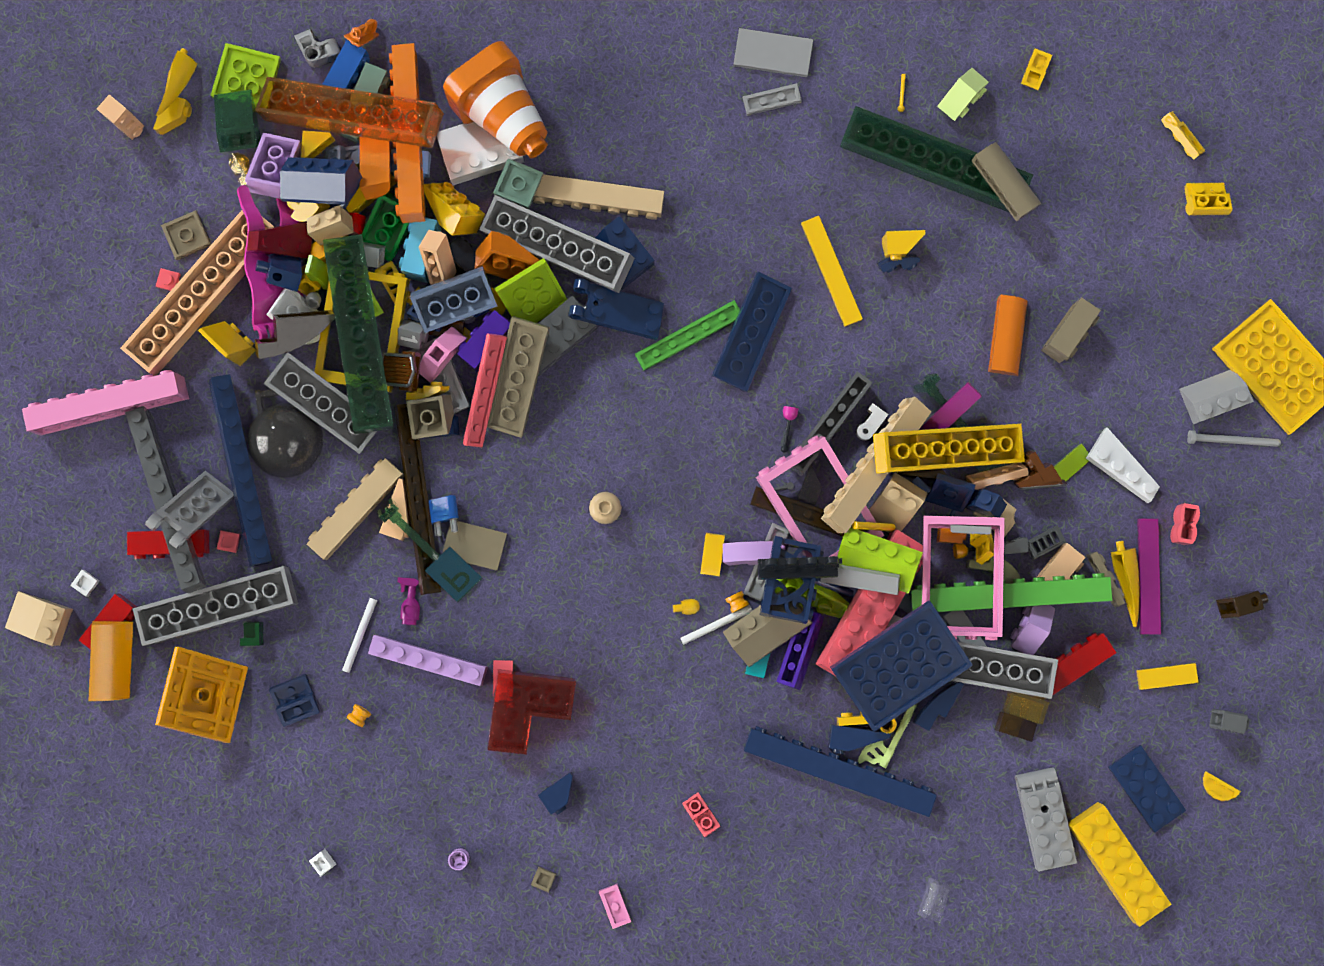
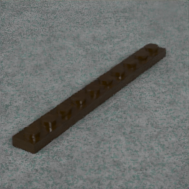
[394,404,441,595]

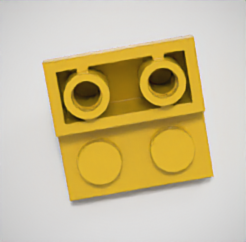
[1185,183,1232,215]

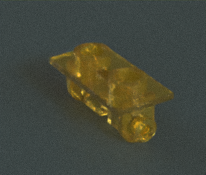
[228,153,250,186]

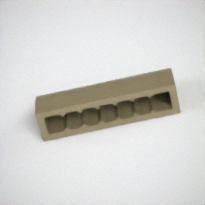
[972,142,1042,222]

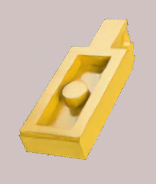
[1161,111,1205,159]

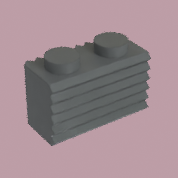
[1209,709,1249,734]

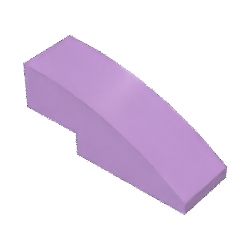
[723,541,785,566]

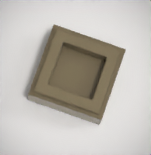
[531,866,557,893]

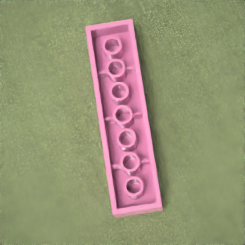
[22,370,189,435]

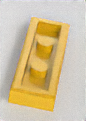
[1136,663,1199,690]

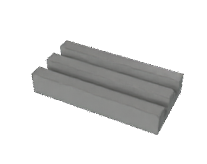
[950,524,991,535]

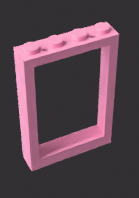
[756,435,884,557]
[922,516,1004,640]

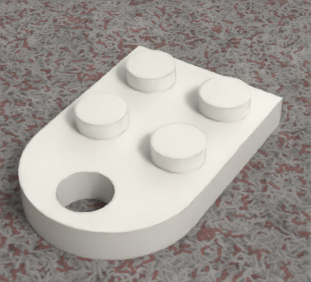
[266,288,320,344]

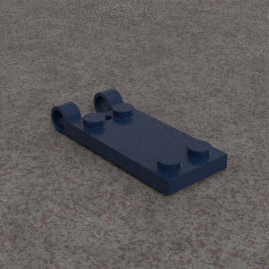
[568,279,664,340]

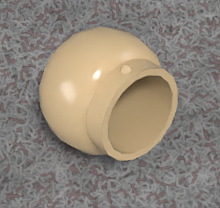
[589,492,622,524]

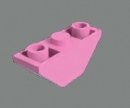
[419,327,467,383]

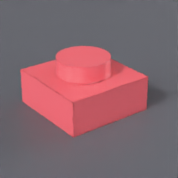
[156,268,181,291]

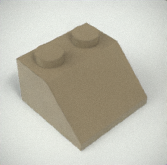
[406,395,454,439]

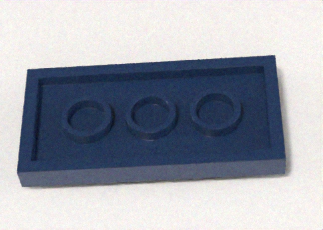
[1108,745,1186,833]

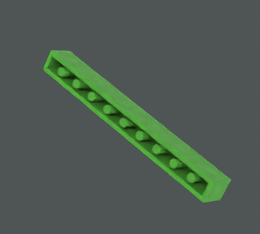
[911,573,1112,612]

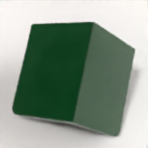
[240,622,264,646]

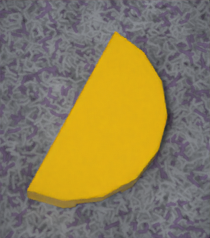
[1203,771,1241,801]

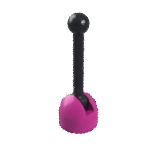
[781,406,799,453]

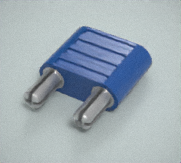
[429,495,459,536]

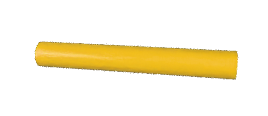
[852,521,895,531]

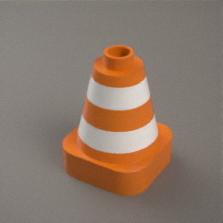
[443,41,548,159]

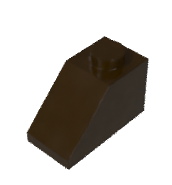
[994,712,1037,742]

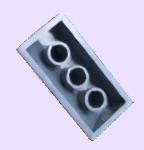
[410,266,497,333]

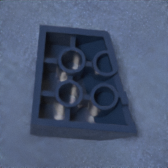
[595,216,655,291]

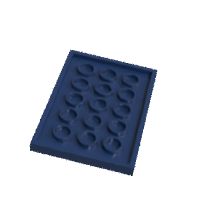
[830,601,973,732]

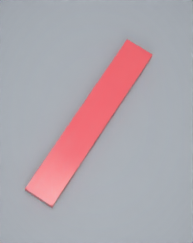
[463,333,507,447]

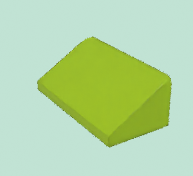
[1054,443,1089,481]

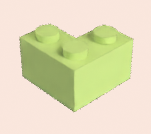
[937,68,989,121]

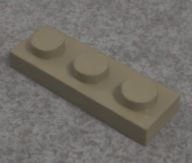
[1086,552,1125,607]

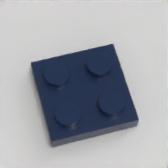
[926,473,976,513]

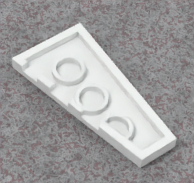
[1086,428,1160,503]

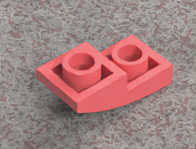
[682,793,721,837]

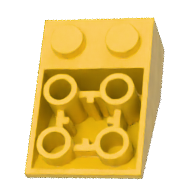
[424,182,485,236]

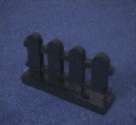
[757,556,842,580]

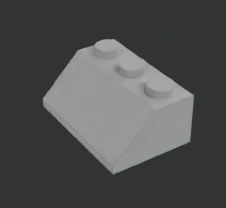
[1179,370,1254,424]

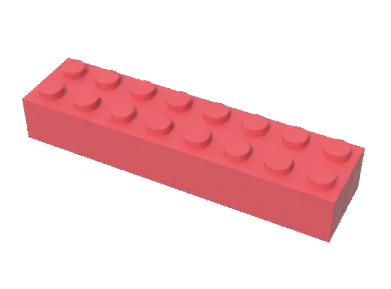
[816,530,923,677]

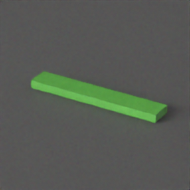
[635,300,740,371]

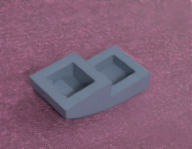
[325,145,360,166]

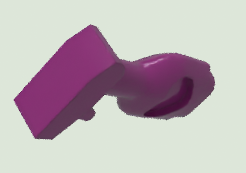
[398,577,420,625]

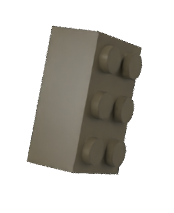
[1041,297,1101,363]

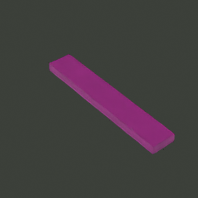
[1137,519,1161,634]

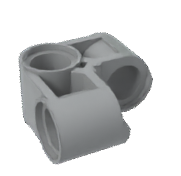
[294,29,341,68]

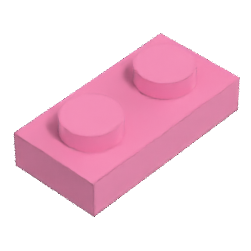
[599,884,631,929]

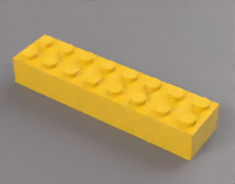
[873,424,1025,474]

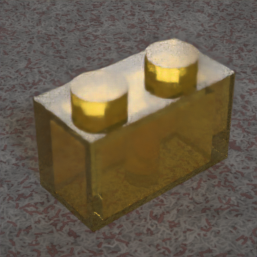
[1002,691,1050,725]

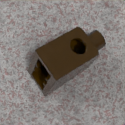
[1216,590,1268,619]

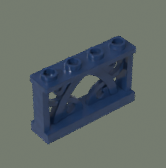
[759,536,824,624]

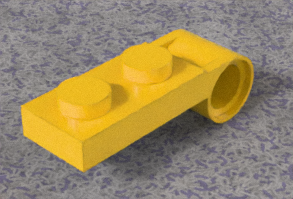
[837,712,897,733]

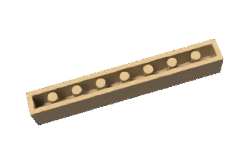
[533,175,664,220]
[821,397,931,533]

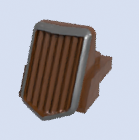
[380,351,421,392]
[1013,450,1067,490]

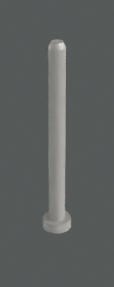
[1187,430,1281,447]

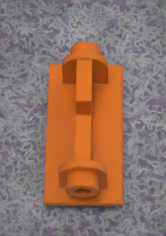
[344,19,379,47]

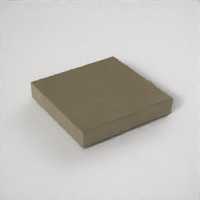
[161,210,211,260]

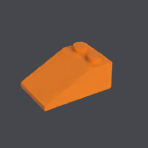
[475,231,540,280]

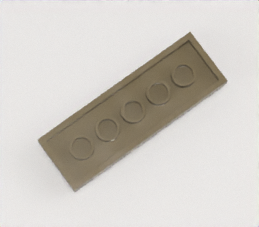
[487,316,550,438]

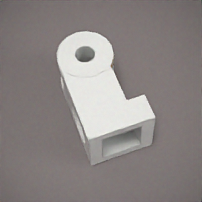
[856,403,888,441]

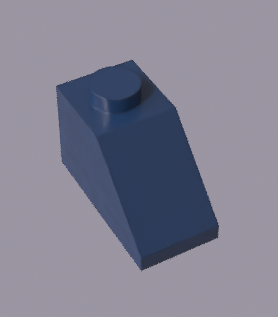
[965,489,1007,518]
[538,772,573,815]

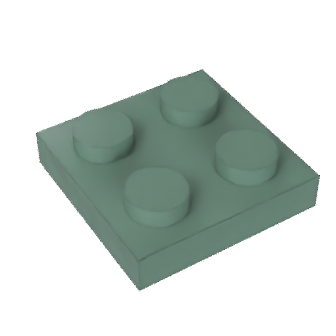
[493,158,544,209]

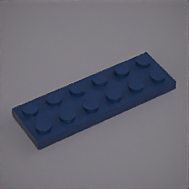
[712,272,792,392]

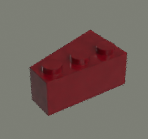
[247,221,312,259]

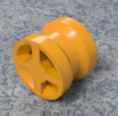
[725,591,749,613]
[347,704,371,727]

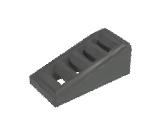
[1028,525,1066,560]
[1004,537,1028,554]

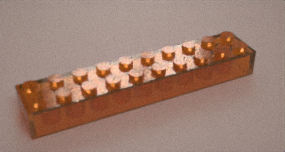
[255,77,444,148]

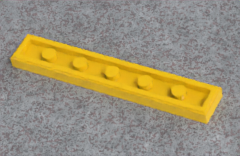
[801,216,863,327]

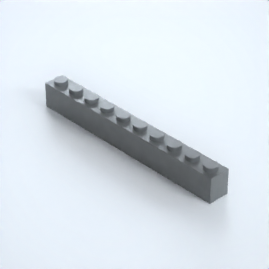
[125,406,207,594]

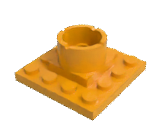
[155,647,248,743]

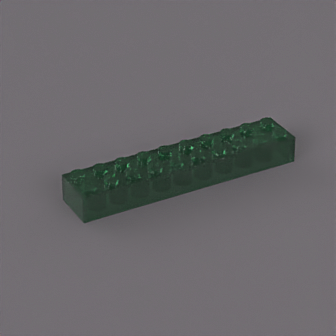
[840,106,1034,213]
[323,234,393,434]

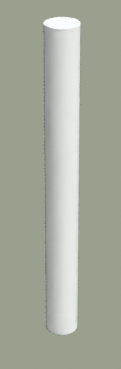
[342,598,377,673]
[681,605,753,645]

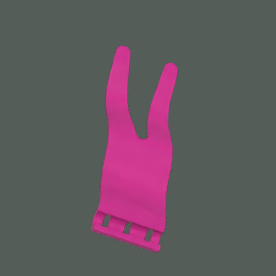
[237,185,303,339]

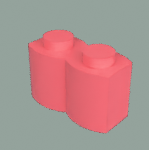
[1170,503,1200,545]

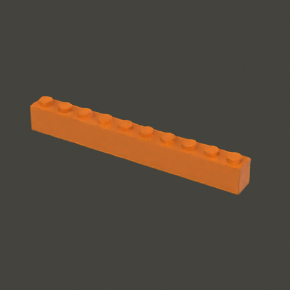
[389,43,426,223]

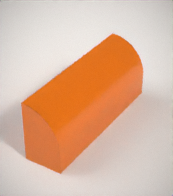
[360,124,390,200]
[988,294,1028,376]

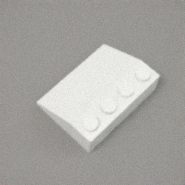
[436,122,524,185]

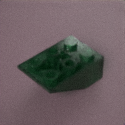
[214,90,261,153]

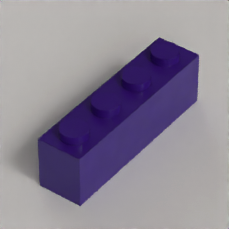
[776,612,824,690]

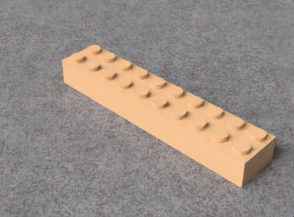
[121,210,274,376]

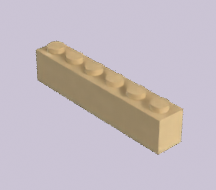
[307,458,404,560]

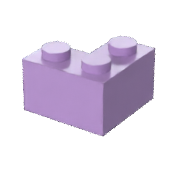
[1010,605,1055,655]

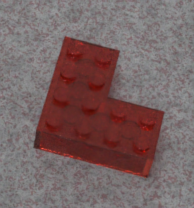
[487,669,576,755]

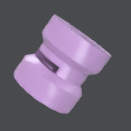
[448,848,470,870]

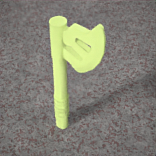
[858,705,917,768]

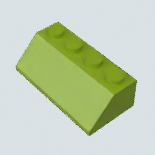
[837,527,923,594]

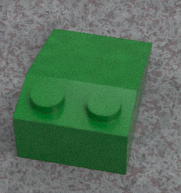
[358,191,410,262]

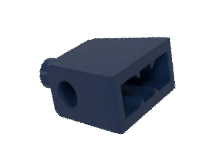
[255,254,302,292]

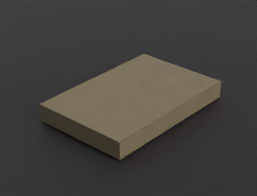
[442,521,507,571]

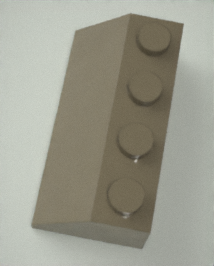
[723,589,812,667]

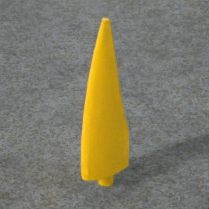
[156,48,197,116]
[1111,541,1140,627]

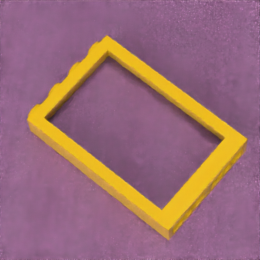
[314,263,410,392]

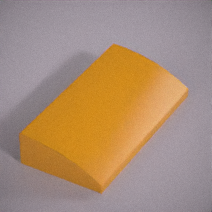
[89,621,133,701]

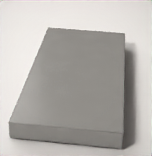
[733,28,813,77]

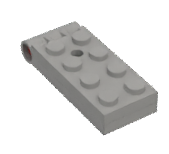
[1015,767,1077,871]

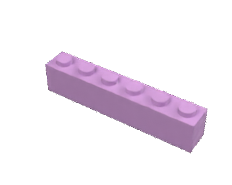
[368,635,488,686]

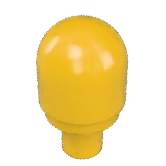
[673,599,700,615]

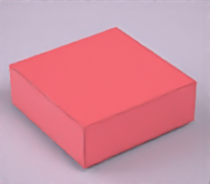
[217,530,241,553]

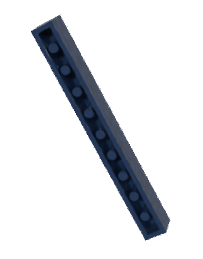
[209,374,272,567]
[743,726,937,817]

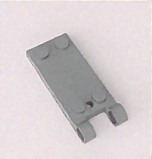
[145,471,234,549]

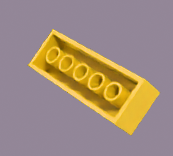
[1068,802,1172,927]

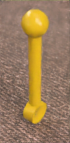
[897,74,906,112]

